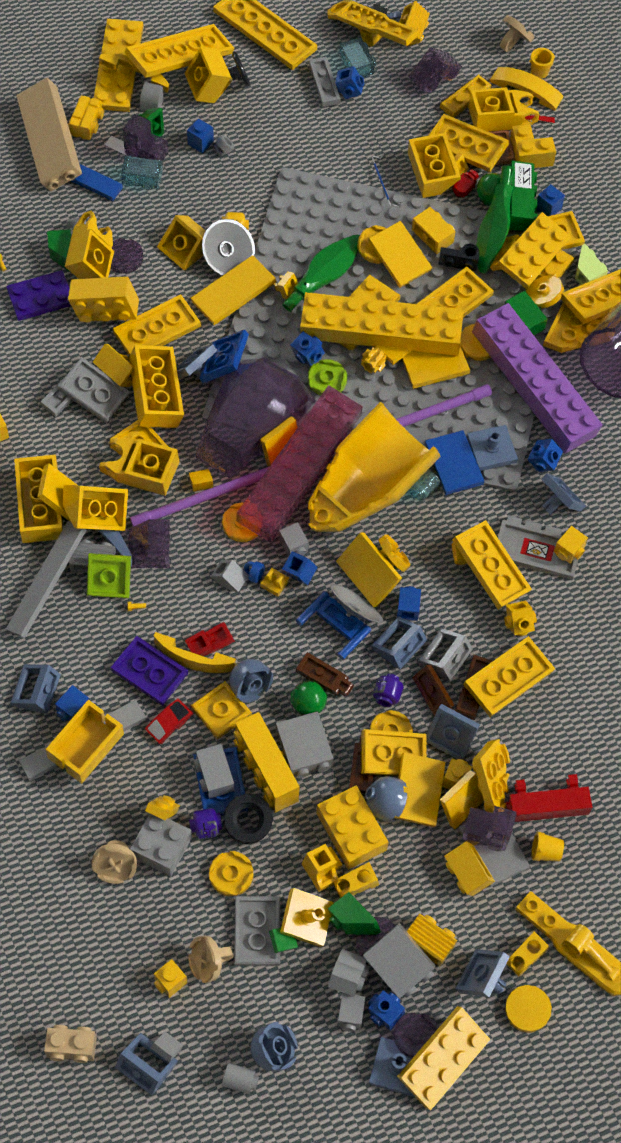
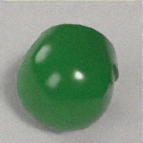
[477,173,501,206]
[290,680,327,715]

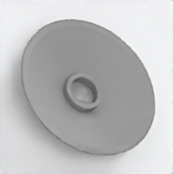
[202,219,255,275]
[330,584,383,623]

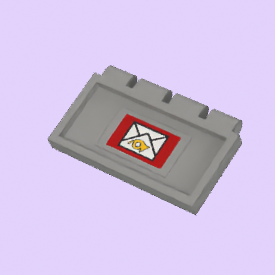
[498,515,578,580]

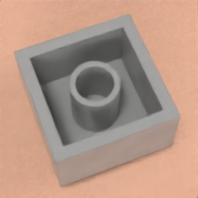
[130,814,192,877]

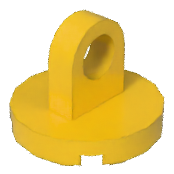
[379,534,410,572]

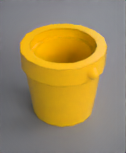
[529,48,555,79]
[531,831,564,862]

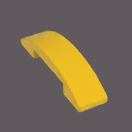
[99,53,169,93]
[490,67,564,111]
[154,632,236,673]

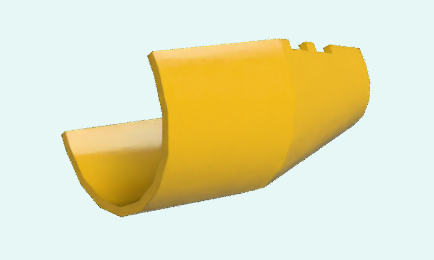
[308,402,441,532]

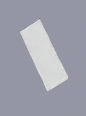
[105,136,142,159]

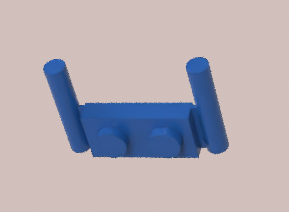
[296,591,372,660]

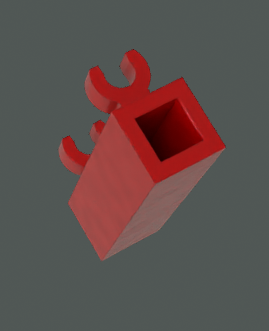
[505,774,593,823]

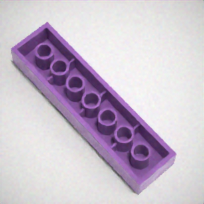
[472,303,603,454]

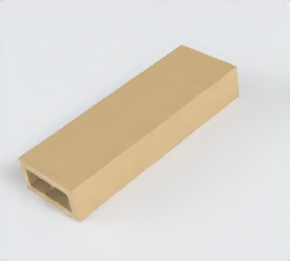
[16,78,82,192]

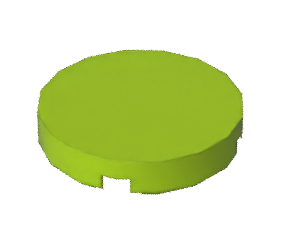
[308,359,347,397]

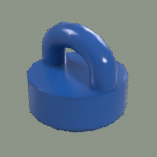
[244,561,265,583]

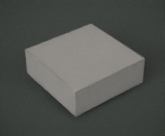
[151,1032,184,1062]

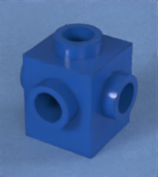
[335,66,364,99]
[290,331,325,366]
[527,439,563,472]
[368,990,405,1031]

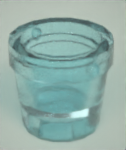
[408,470,441,501]

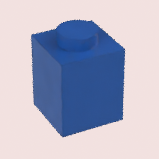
[187,118,214,154]
[536,184,565,216]
[282,551,318,585]
[397,586,421,621]
[55,685,89,722]

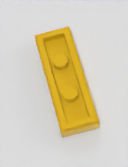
[440,74,492,118]

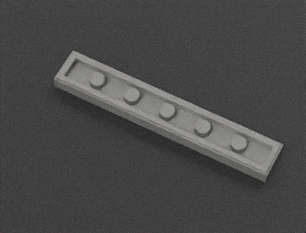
[6,521,87,638]
[19,700,146,781]

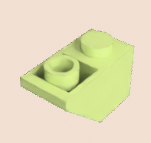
[575,244,608,285]

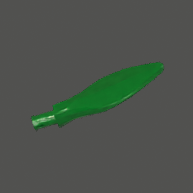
[476,166,514,274]
[282,234,360,312]

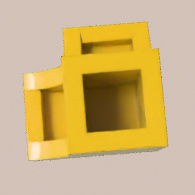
[302,844,343,892]

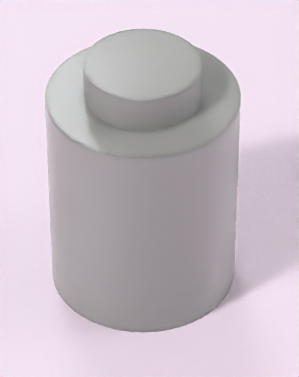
[222,1063,259,1094]

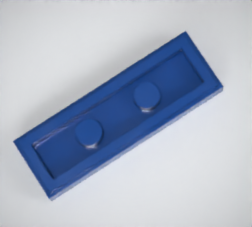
[71,164,123,201]

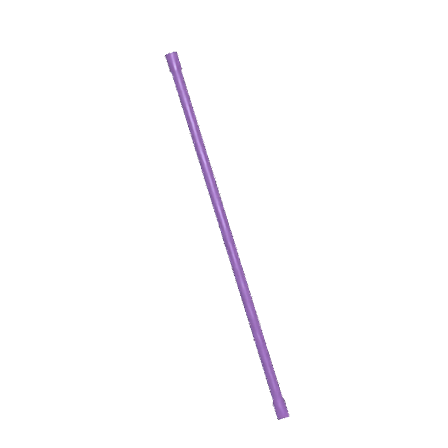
[130,384,492,529]

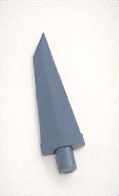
[96,529,132,567]

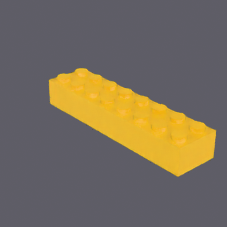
[300,292,464,356]

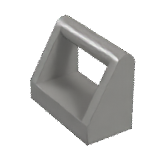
[418,628,473,681]

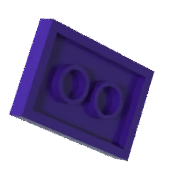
[6,270,71,321]
[110,636,188,706]

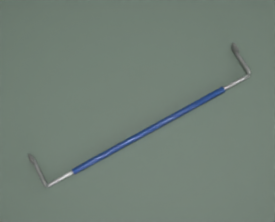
[372,155,401,207]

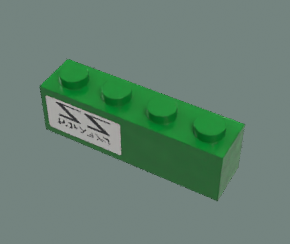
[509,161,537,231]

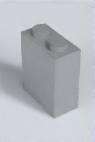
[276,711,334,778]
[363,923,435,999]

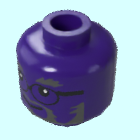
[373,674,404,707]
[189,808,222,839]

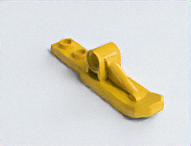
[327,0,418,47]
[515,891,621,996]

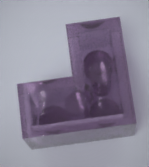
[408,47,462,93]
[122,114,168,168]
[462,806,517,851]

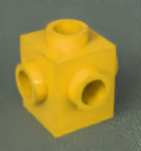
[504,600,537,636]

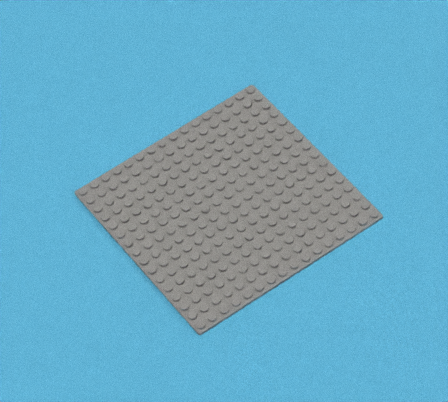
[203,168,573,492]

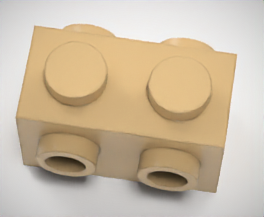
[44,1025,97,1063]

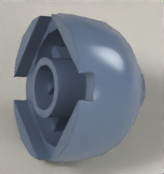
[229,659,273,703]
[365,776,407,822]
[250,1022,298,1072]

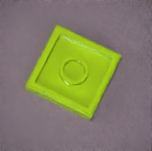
[87,553,131,598]

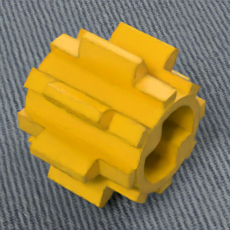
[361,347,387,374]

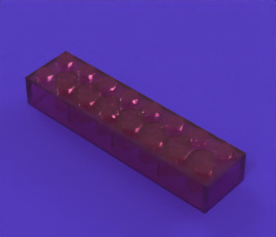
[236,385,363,543]

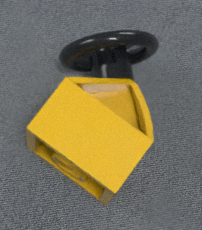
[184,47,250,103]

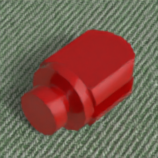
[453,169,479,198]

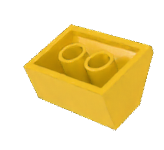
[408,132,461,198]
[62,485,128,531]

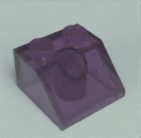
[128,519,171,568]

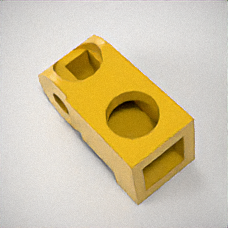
[333,862,379,898]
[506,931,549,977]

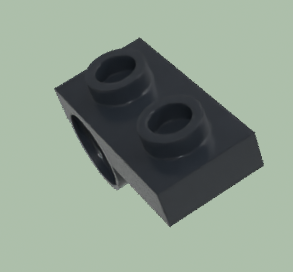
[438,243,479,271]

